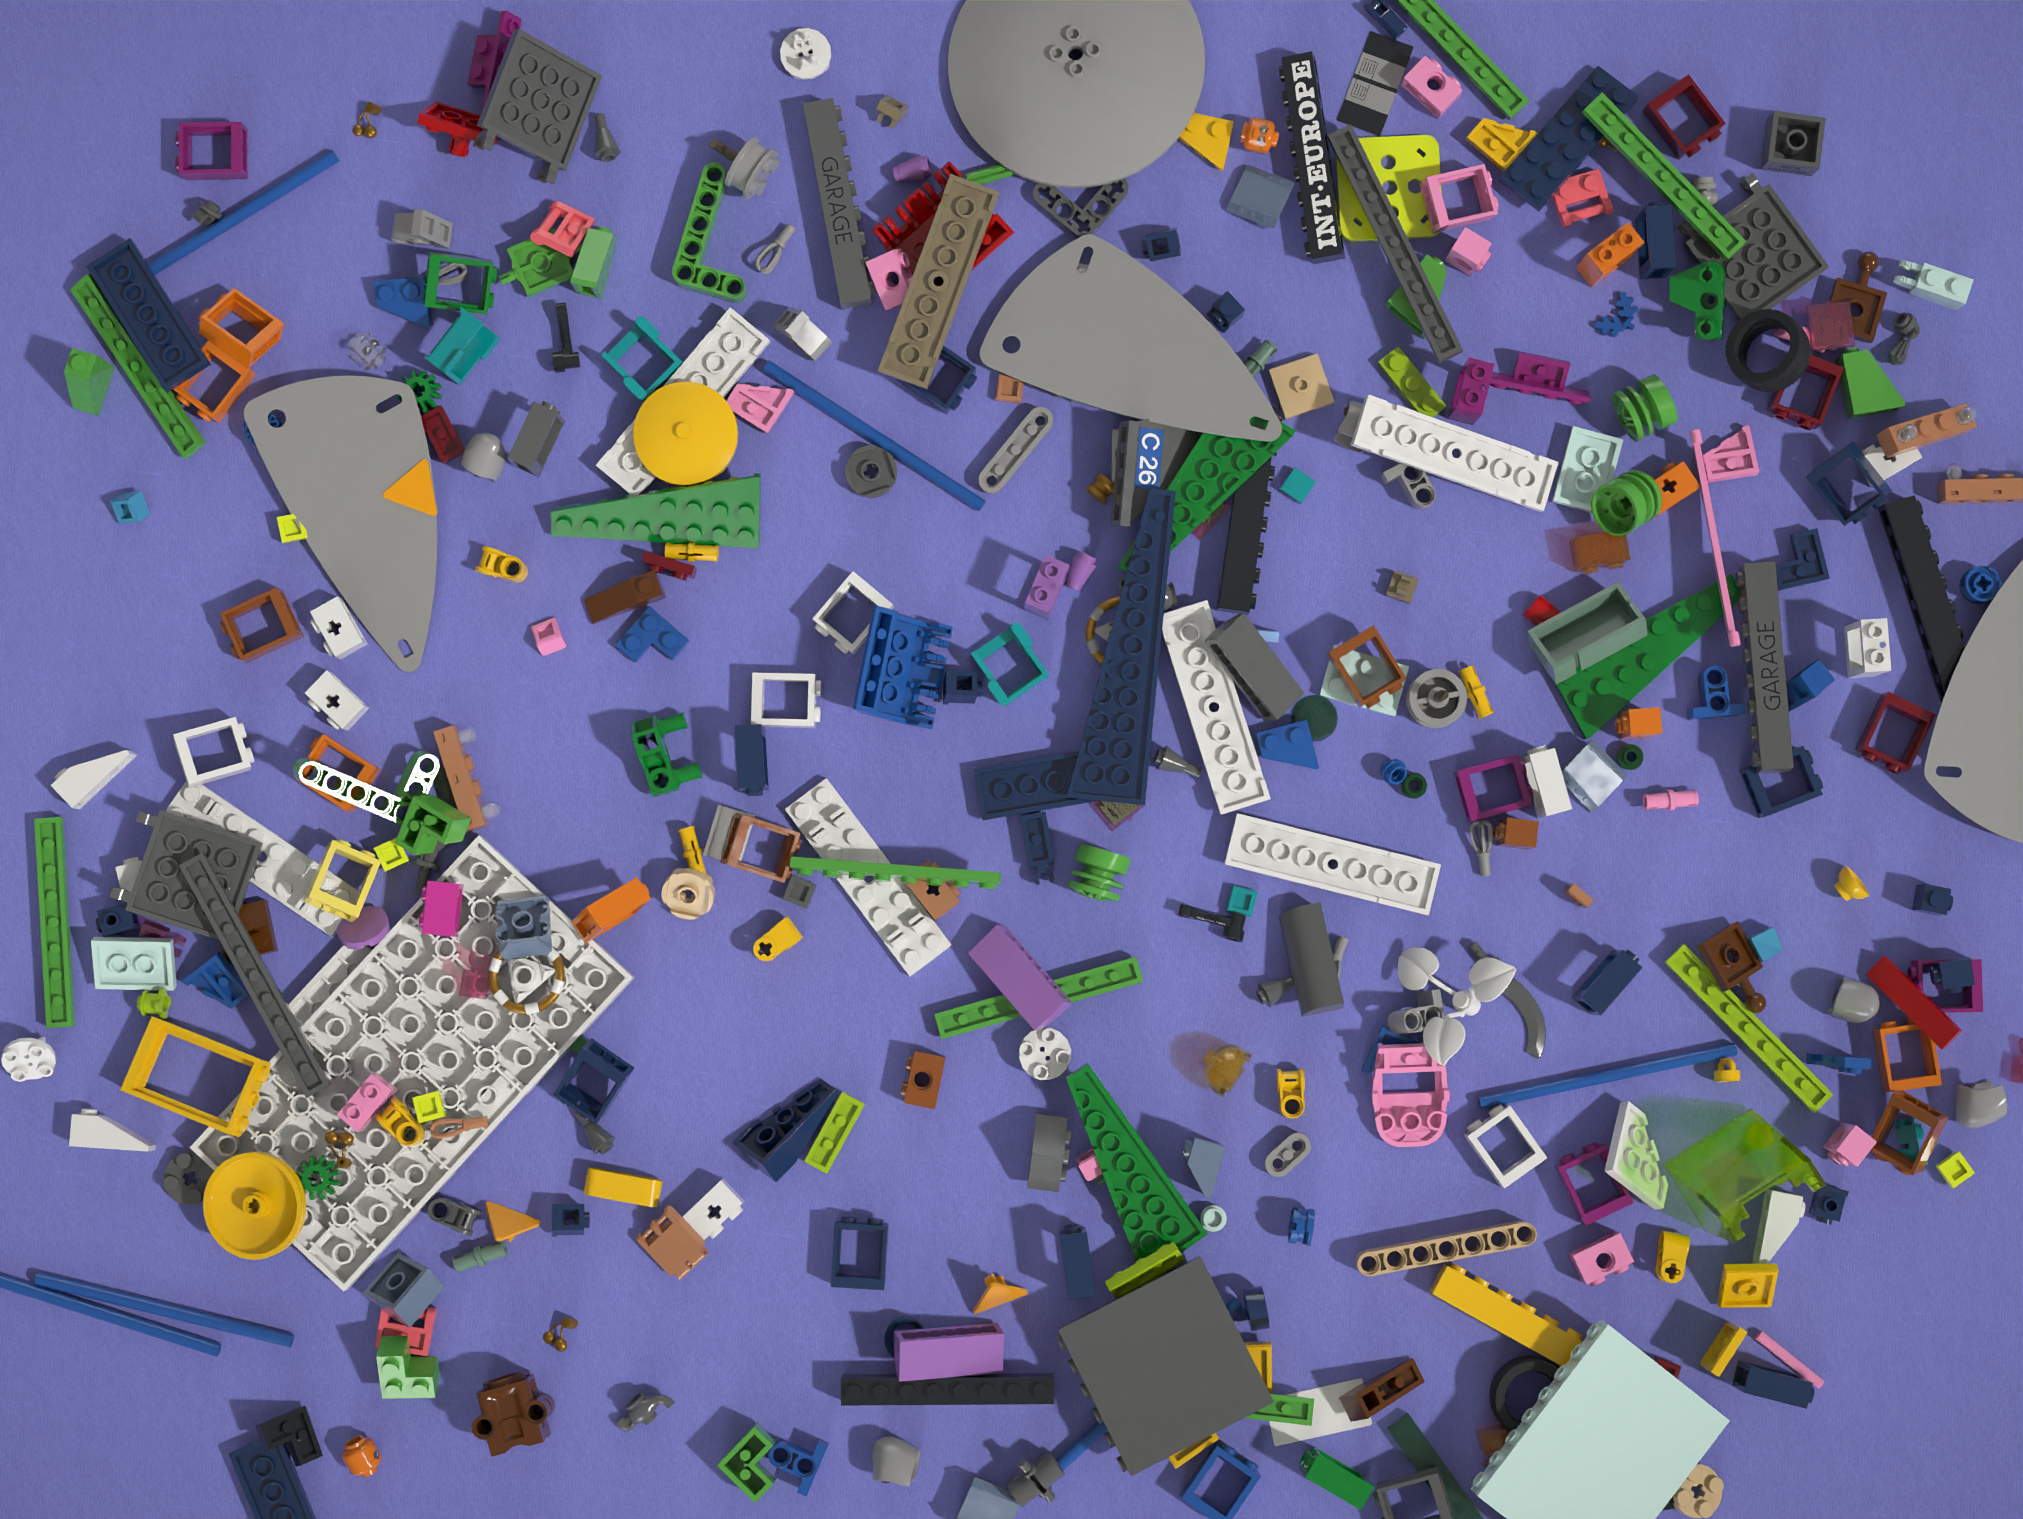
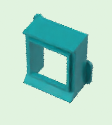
[424,306,500,385]
[601,316,683,400]
[970,622,1049,706]

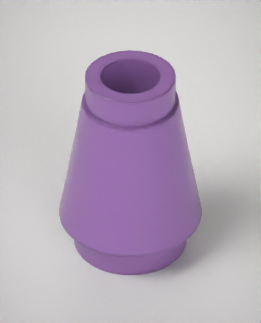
[893,155,932,182]
[1066,550,1097,591]

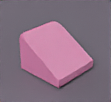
[531,617,566,656]
[1075,1148,1102,1181]

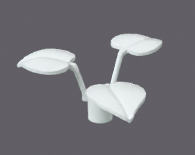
[1398,947,1516,1066]

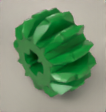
[398,370,442,413]
[295,1155,341,1200]

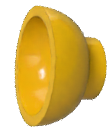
[1834,865,1870,901]

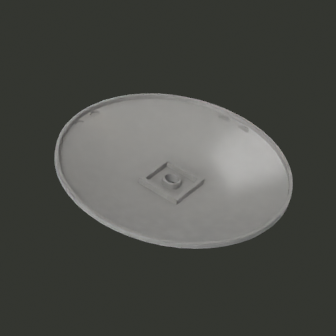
[948,0,1205,188]

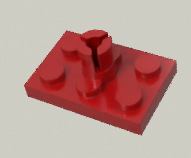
[417,101,501,157]

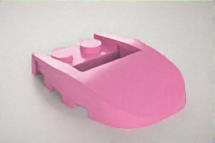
[1372,1043,1450,1147]

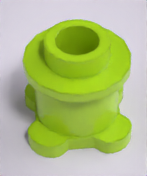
[137,988,171,1019]

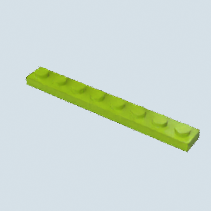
[1664,944,1834,1113]

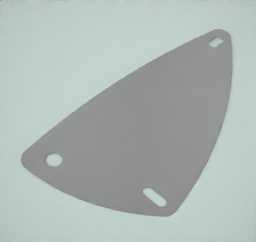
[980,234,1282,442]
[244,376,437,672]
[1924,560,2023,843]

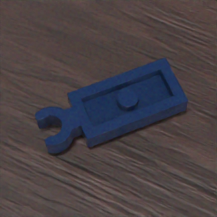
[1020,812,1054,885]

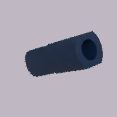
[1364,0,1408,40]

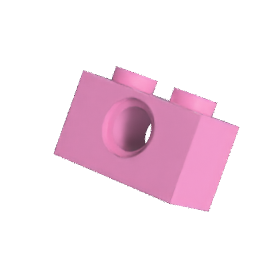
[1401,56,1463,119]
[1444,227,1492,277]
[865,248,912,311]
[337,1073,398,1132]
[1823,1123,1877,1167]
[1568,1231,1634,1286]

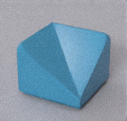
[110,491,150,524]
[1747,927,1782,962]

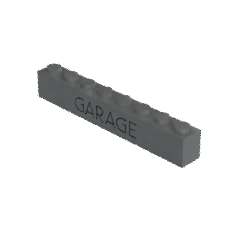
[803,98,876,310]
[1735,562,1794,774]

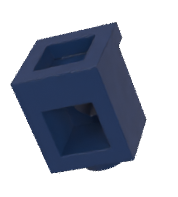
[1142,227,1182,262]
[1207,291,1245,333]
[943,670,982,705]
[1809,1183,1849,1225]
[552,1204,590,1237]

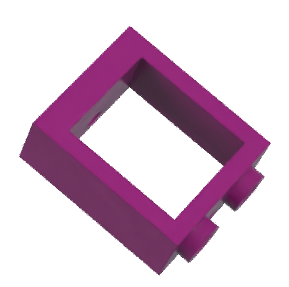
[175,122,248,180]
[1448,358,1494,425]
[1454,755,1534,822]
[1907,959,1983,1013]
[1554,1142,1634,1225]

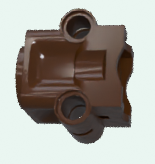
[472,1371,555,1457]

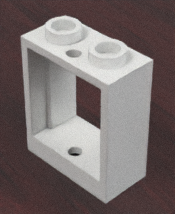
[813,571,894,655]
[1844,618,1891,678]
[751,673,821,728]
[173,717,254,788]
[1521,745,1572,818]
[1464,1104,1547,1189]

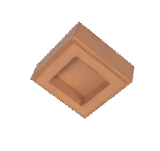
[995,374,1024,404]
[1564,883,1594,908]

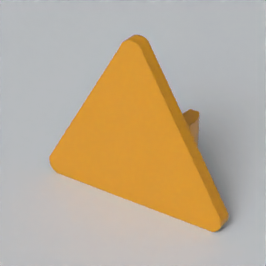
[383,459,438,516]
[485,1201,540,1242]
[973,1274,1028,1314]

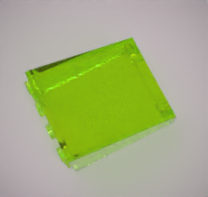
[1663,1109,1826,1243]

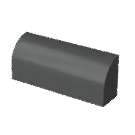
[1204,613,1304,721]
[1279,902,1344,1017]

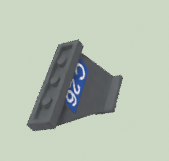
[1111,419,1203,527]

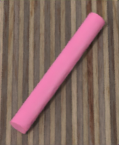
[1755,1330,1824,1389]

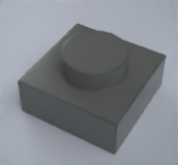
[782,875,817,909]

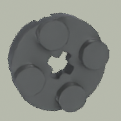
[845,445,897,498]
[163,1152,214,1205]

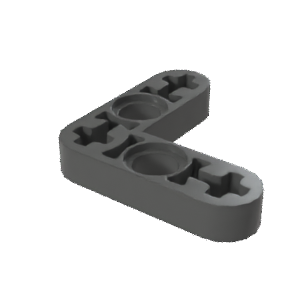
[1033,178,1129,239]

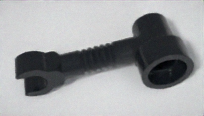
[552,302,580,373]
[1178,904,1246,942]

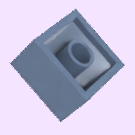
[1182,1135,1226,1199]
[363,1252,445,1328]

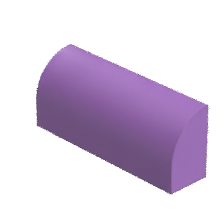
[968,924,1072,1031]
[894,1323,1004,1382]

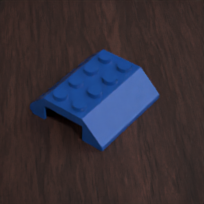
[852,605,953,729]

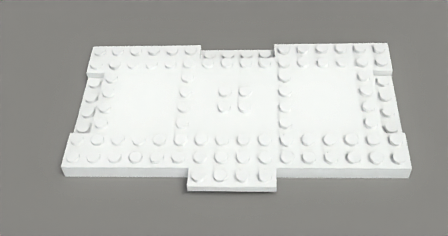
[190,835,635,1291]

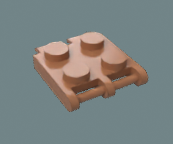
[636,1206,709,1280]

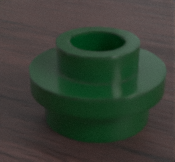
[1617,744,1644,770]
[1401,773,1427,799]

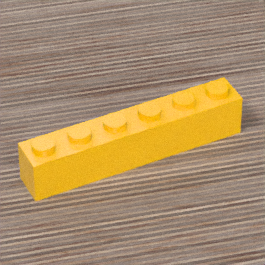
[1429,1263,1583,1366]

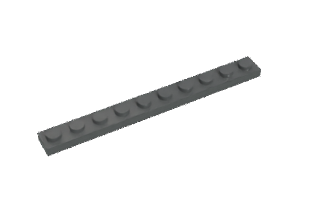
[1327,124,1463,363]
[179,853,332,1098]

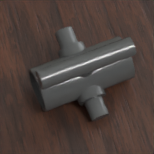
[1007,1450,1065,1507]

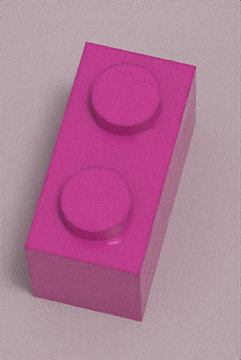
[419,881,464,937]

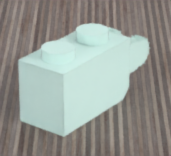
[1893,260,1974,310]

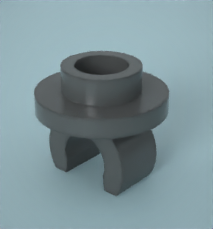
[193,199,222,227]

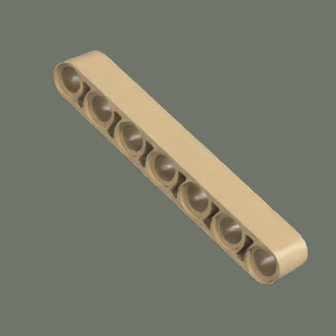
[1355,1220,1537,1276]

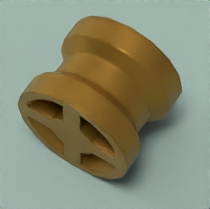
[1085,472,1114,505]

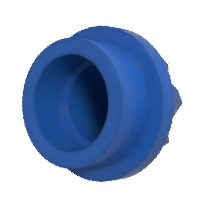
[1380,759,1407,785]

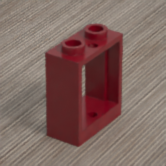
[1642,74,1726,160]
[1767,355,1844,430]
[1855,692,1936,774]

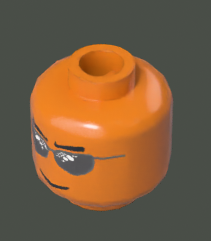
[1240,117,1279,154]
[342,1435,382,1477]

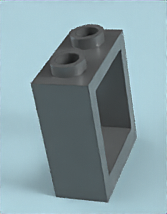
[507,401,565,477]
[1373,1466,1454,1519]

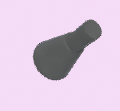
[595,114,621,162]
[1153,746,1202,778]
[1256,976,1294,1007]
[575,1112,615,1155]

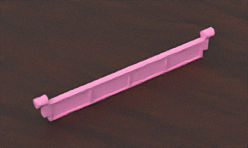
[1690,429,1741,647]

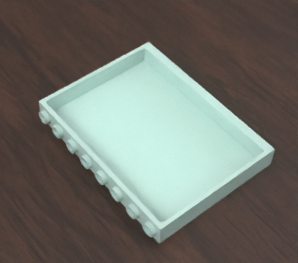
[1471,1319,1730,1519]

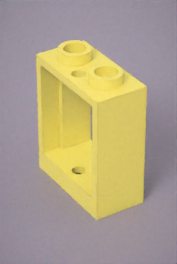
[303,839,381,922]

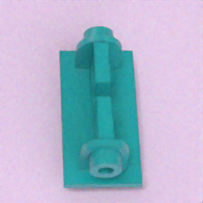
[1895,1117,1929,1172]

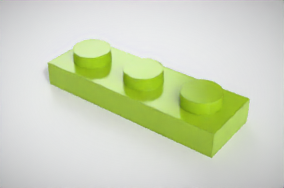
[1377,346,1447,418]
[804,1091,865,1174]
[1105,1242,1186,1298]

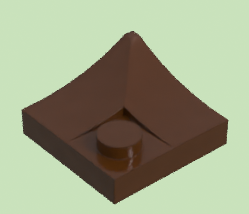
[219,900,278,963]

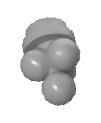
[1692,177,1718,205]

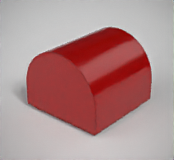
[1522,595,1560,626]

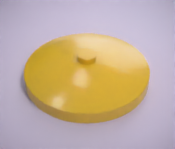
[633,382,738,487]
[203,1151,306,1260]

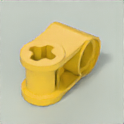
[475,546,528,583]
[753,916,803,961]
[1276,1068,1305,1119]
[374,1097,425,1146]
[1655,1230,1690,1283]

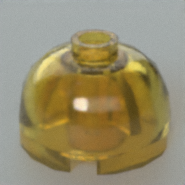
[1203,1044,1252,1098]

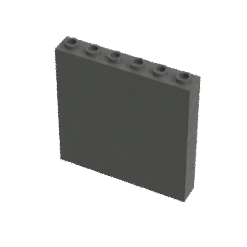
[1056,1256,1274,1476]

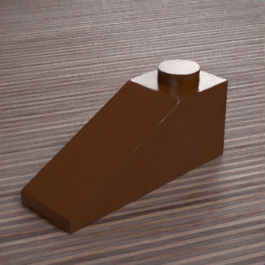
[584,570,666,624]
[1339,1358,1425,1422]

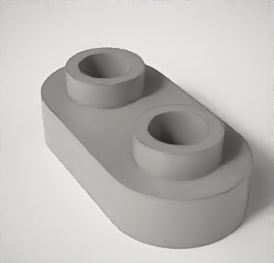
[1264,1132,1311,1177]

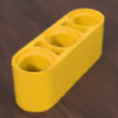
[583,1167,663,1207]

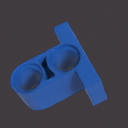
[1786,659,1835,712]
[1687,665,1746,720]
[768,1439,829,1497]

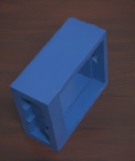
[1180,1442,1261,1519]

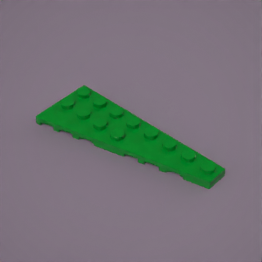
[1118,417,1296,573]
[551,473,761,548]
[1549,574,1741,740]
[1066,1062,1208,1261]

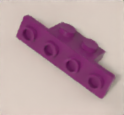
[467,11,522,110]
[1490,351,1590,404]

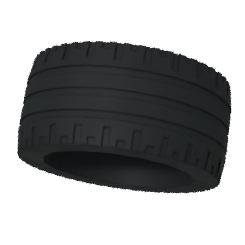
[1725,309,1811,392]
[1489,1356,1558,1432]

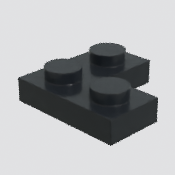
[255,1406,323,1467]

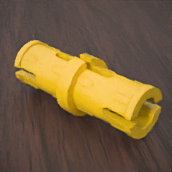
[665,542,719,563]
[1458,665,1494,719]
[678,826,706,874]

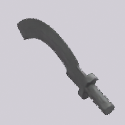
[414,764,458,894]
[1468,941,1546,1059]

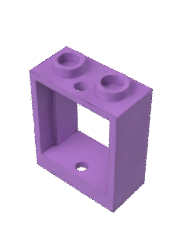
[1024,555,1070,620]

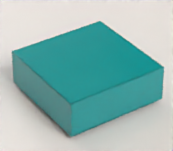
[1280,468,1316,504]
[1226,885,1258,917]

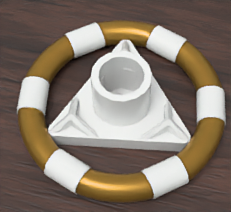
[488,947,565,1015]

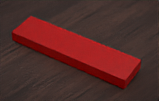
[1866,956,1962,1050]

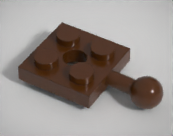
[1824,252,1887,343]
[1697,921,1766,1013]

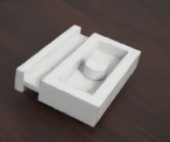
[703,805,755,862]

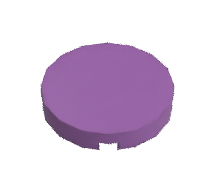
[337,906,390,950]

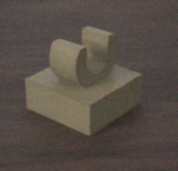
[876,95,910,129]
[1385,570,1419,604]

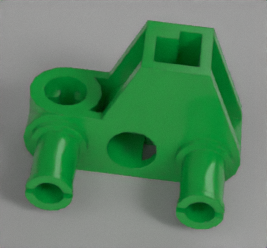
[1669,260,1726,340]
[631,712,702,797]

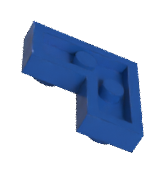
[616,606,690,663]

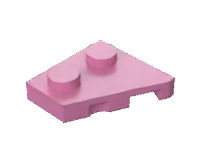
[726,384,795,434]
[1703,425,1760,483]

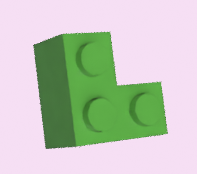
[395,794,471,855]
[376,1336,440,1399]
[717,1423,776,1503]

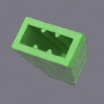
[570,226,617,299]
[1385,254,1447,339]
[1836,347,1905,419]
[64,348,115,416]

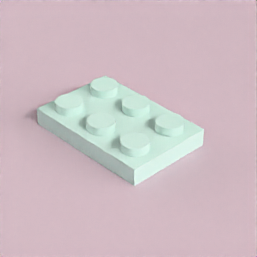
[1552,426,1623,513]
[1319,645,1409,717]
[91,937,177,991]

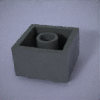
[1761,111,1826,176]

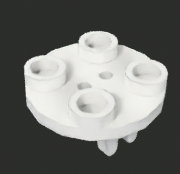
[780,28,831,80]
[1019,1028,1071,1080]
[1,1037,56,1082]

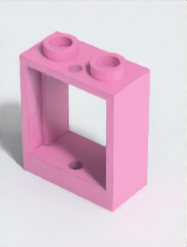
[1420,164,1499,233]

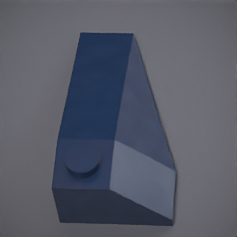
[733,1079,838,1182]

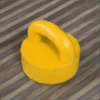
[1713,1058,1740,1082]

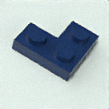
[1776,528,1830,591]

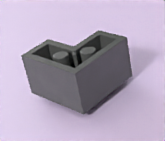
[1027,1114,1072,1192]

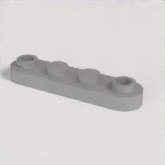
[978,407,1053,494]

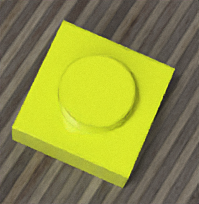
[277,514,308,544]
[374,837,409,872]
[412,1091,446,1123]
[1935,1151,1975,1188]

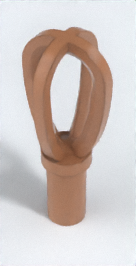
[430,1116,489,1139]

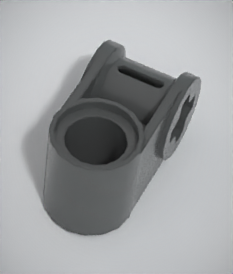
[427,1196,482,1236]

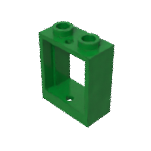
[423,251,497,315]
[1299,1446,1374,1510]

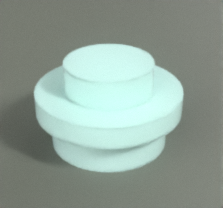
[1200,1205,1227,1232]

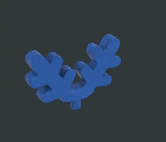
[1594,292,1638,337]

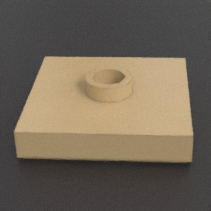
[1268,353,1335,420]

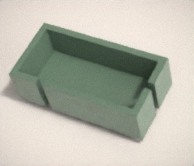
[1527,582,1647,684]

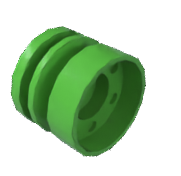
[1612,374,1678,442]
[1591,470,1662,536]
[1067,843,1131,902]

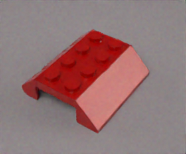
[871,161,1014,286]

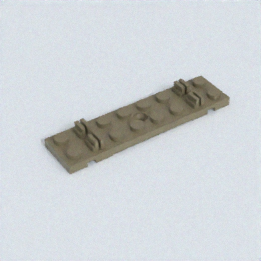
[878,174,1000,390]

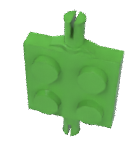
[499,228,582,298]

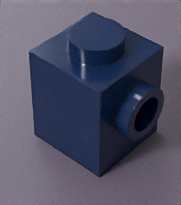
[1912,884,1953,915]
[96,903,141,937]
[1930,959,1975,994]

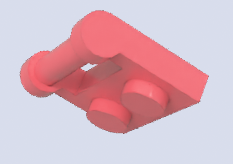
[1552,169,1613,228]
[530,201,595,258]
[375,1307,437,1356]

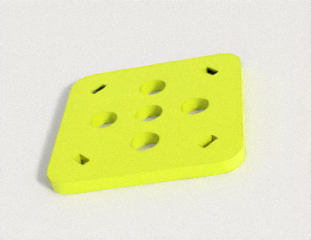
[1335,135,1442,242]

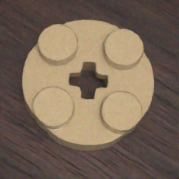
[661,868,715,920]
[1672,1464,1724,1518]

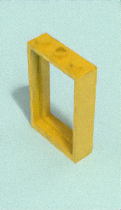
[120,1016,271,1137]

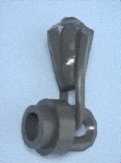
[1888,312,1920,365]

